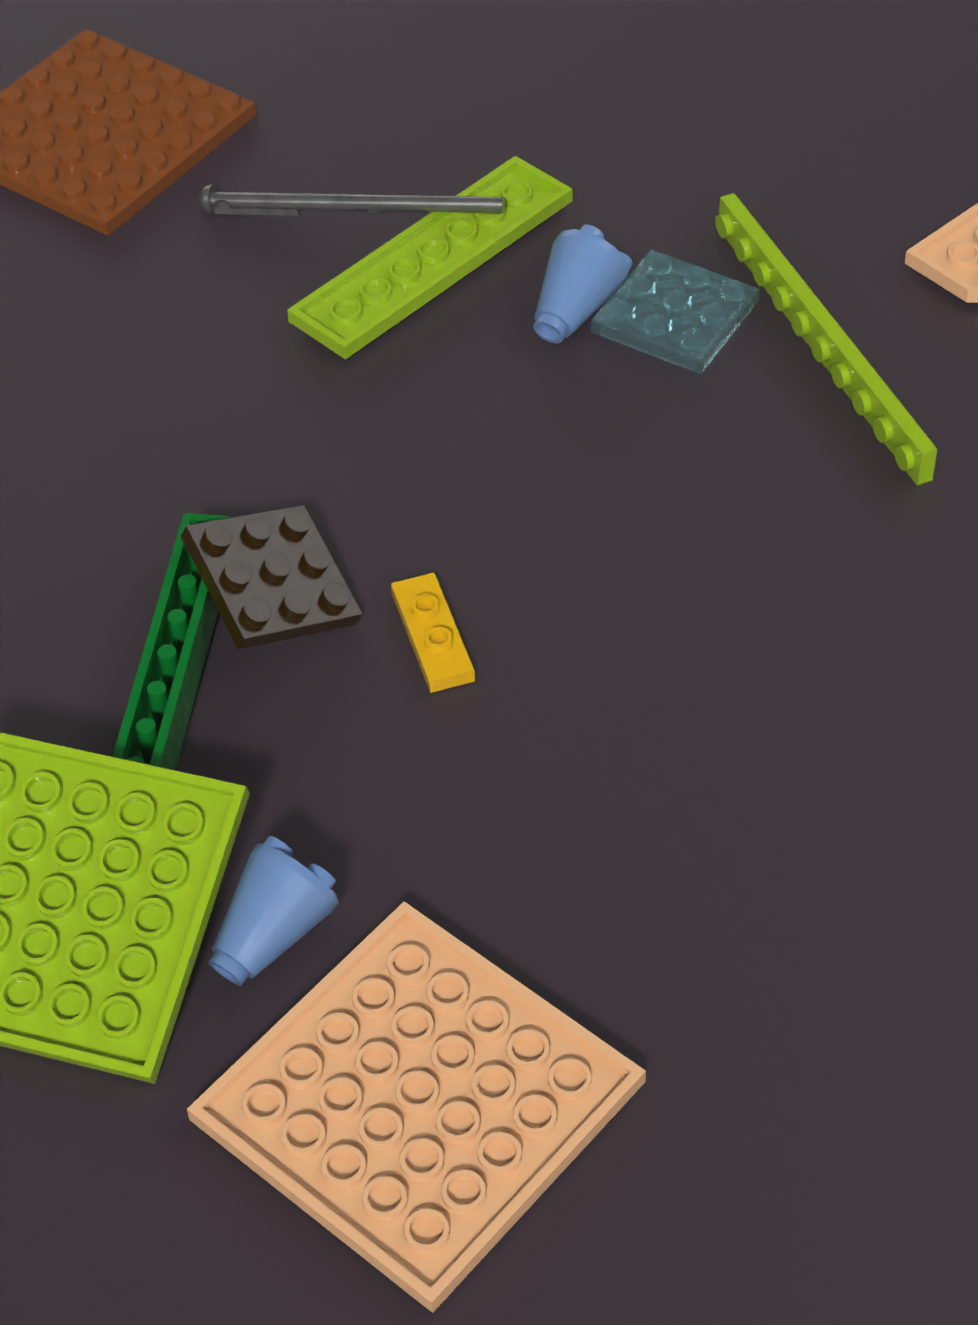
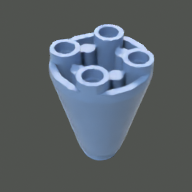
[533,224,633,343]
[208,836,339,986]

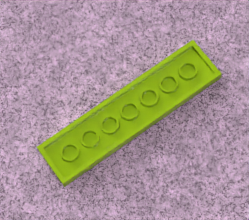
[287,156,573,360]

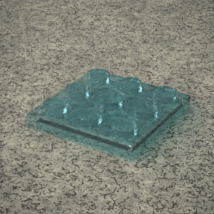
[591,249,760,374]

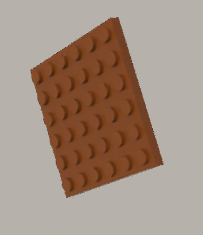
[0,29,257,236]

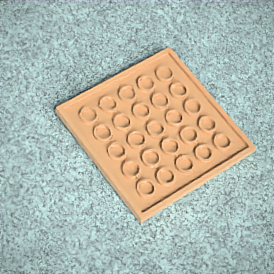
[187,902,646,1313]

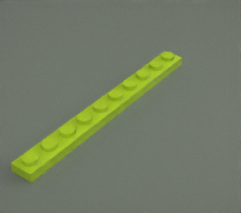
[715,193,937,486]

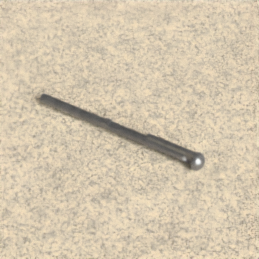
[198,184,505,216]

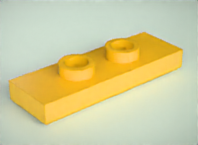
[391,573,475,693]

